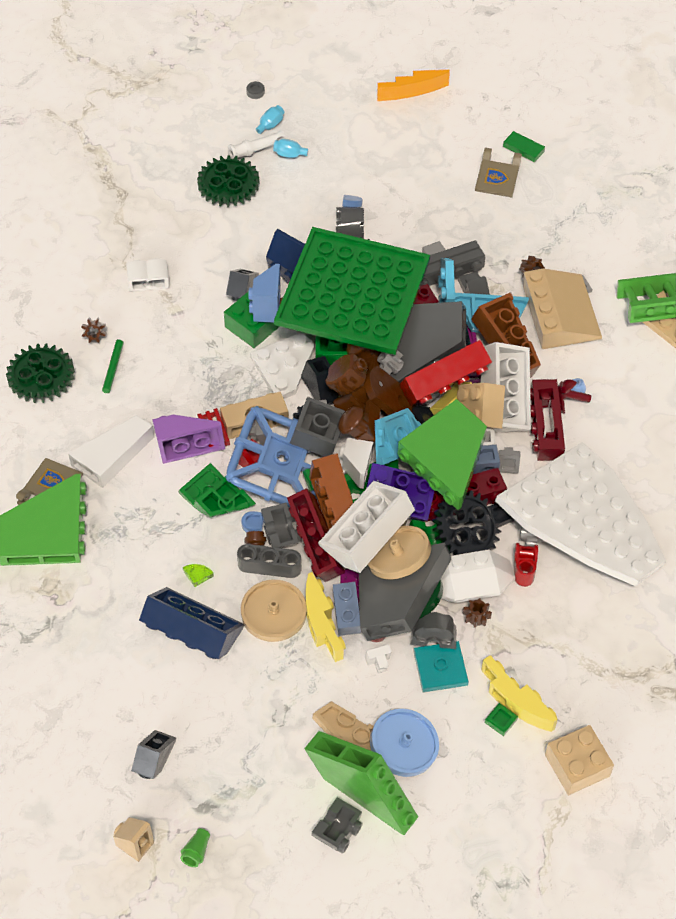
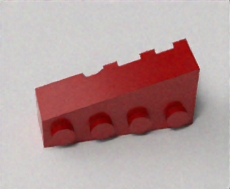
[399,340,492,407]

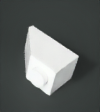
[339,437,373,489]

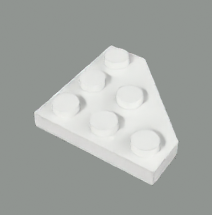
[250,332,315,399]

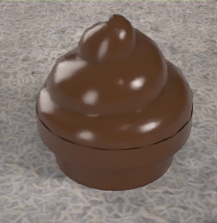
[244,531,267,546]

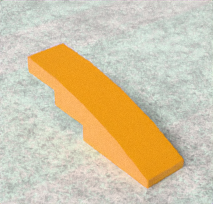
[377,69,450,101]

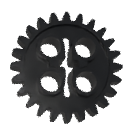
[432,490,501,556]

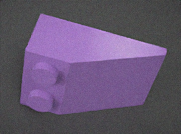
[152,414,225,464]

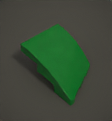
[178,463,256,518]

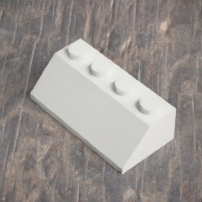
[481,342,531,432]
[318,481,415,573]

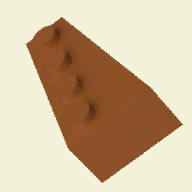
[471,292,541,378]
[309,453,353,530]

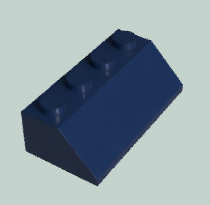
[266,229,305,283]
[139,587,244,659]

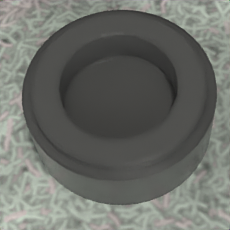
[246,81,265,99]

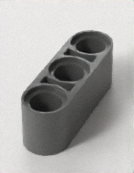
[237,544,302,578]

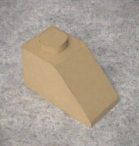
[113,817,154,862]

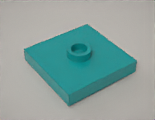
[413,641,469,692]

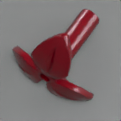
[558,379,591,414]

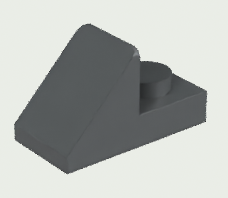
[458,271,490,295]

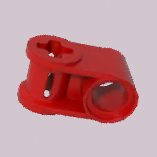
[514,543,538,587]

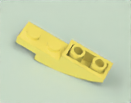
[306,572,346,662]
[481,655,558,732]

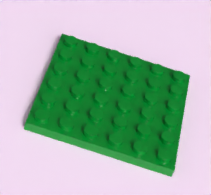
[274,227,430,355]

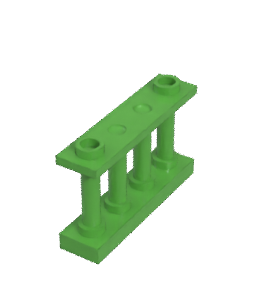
[616,273,676,323]

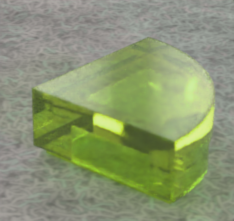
[182,564,214,587]

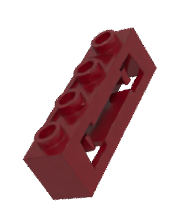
[530,379,565,461]

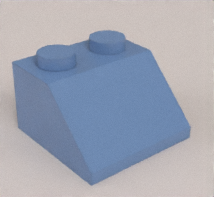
[249,264,281,322]

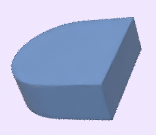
[342,195,363,207]
[241,511,264,532]

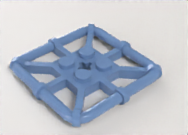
[225,406,334,507]

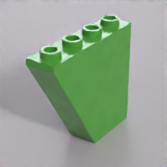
[398,399,487,510]
[0,474,87,566]
[304,731,418,835]

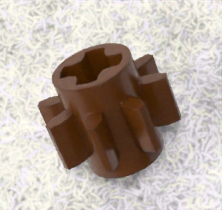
[519,256,545,278]
[81,317,106,343]
[463,598,492,628]

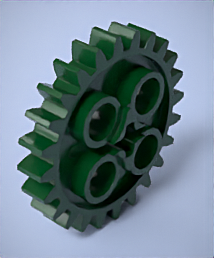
[197,155,260,207]
[6,343,75,403]

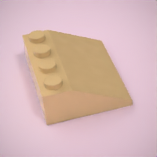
[523,268,602,349]

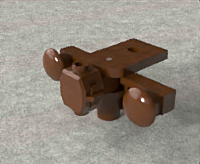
[326,344,417,443]

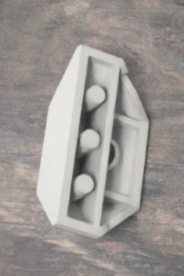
[441,550,515,603]

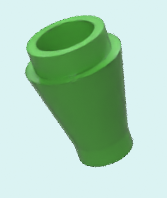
[180,828,210,867]

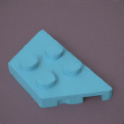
[438,258,455,303]
[455,293,529,333]
[375,408,421,465]

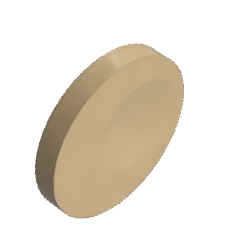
[368,526,431,579]
[241,579,306,642]

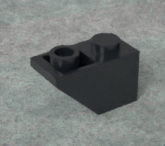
[301,356,338,405]

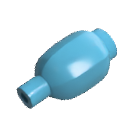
[256,105,285,134]
[273,139,308,158]

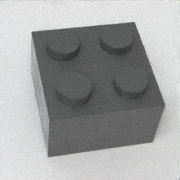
[290,396,345,457]

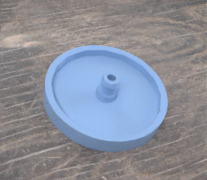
[370,709,439,777]

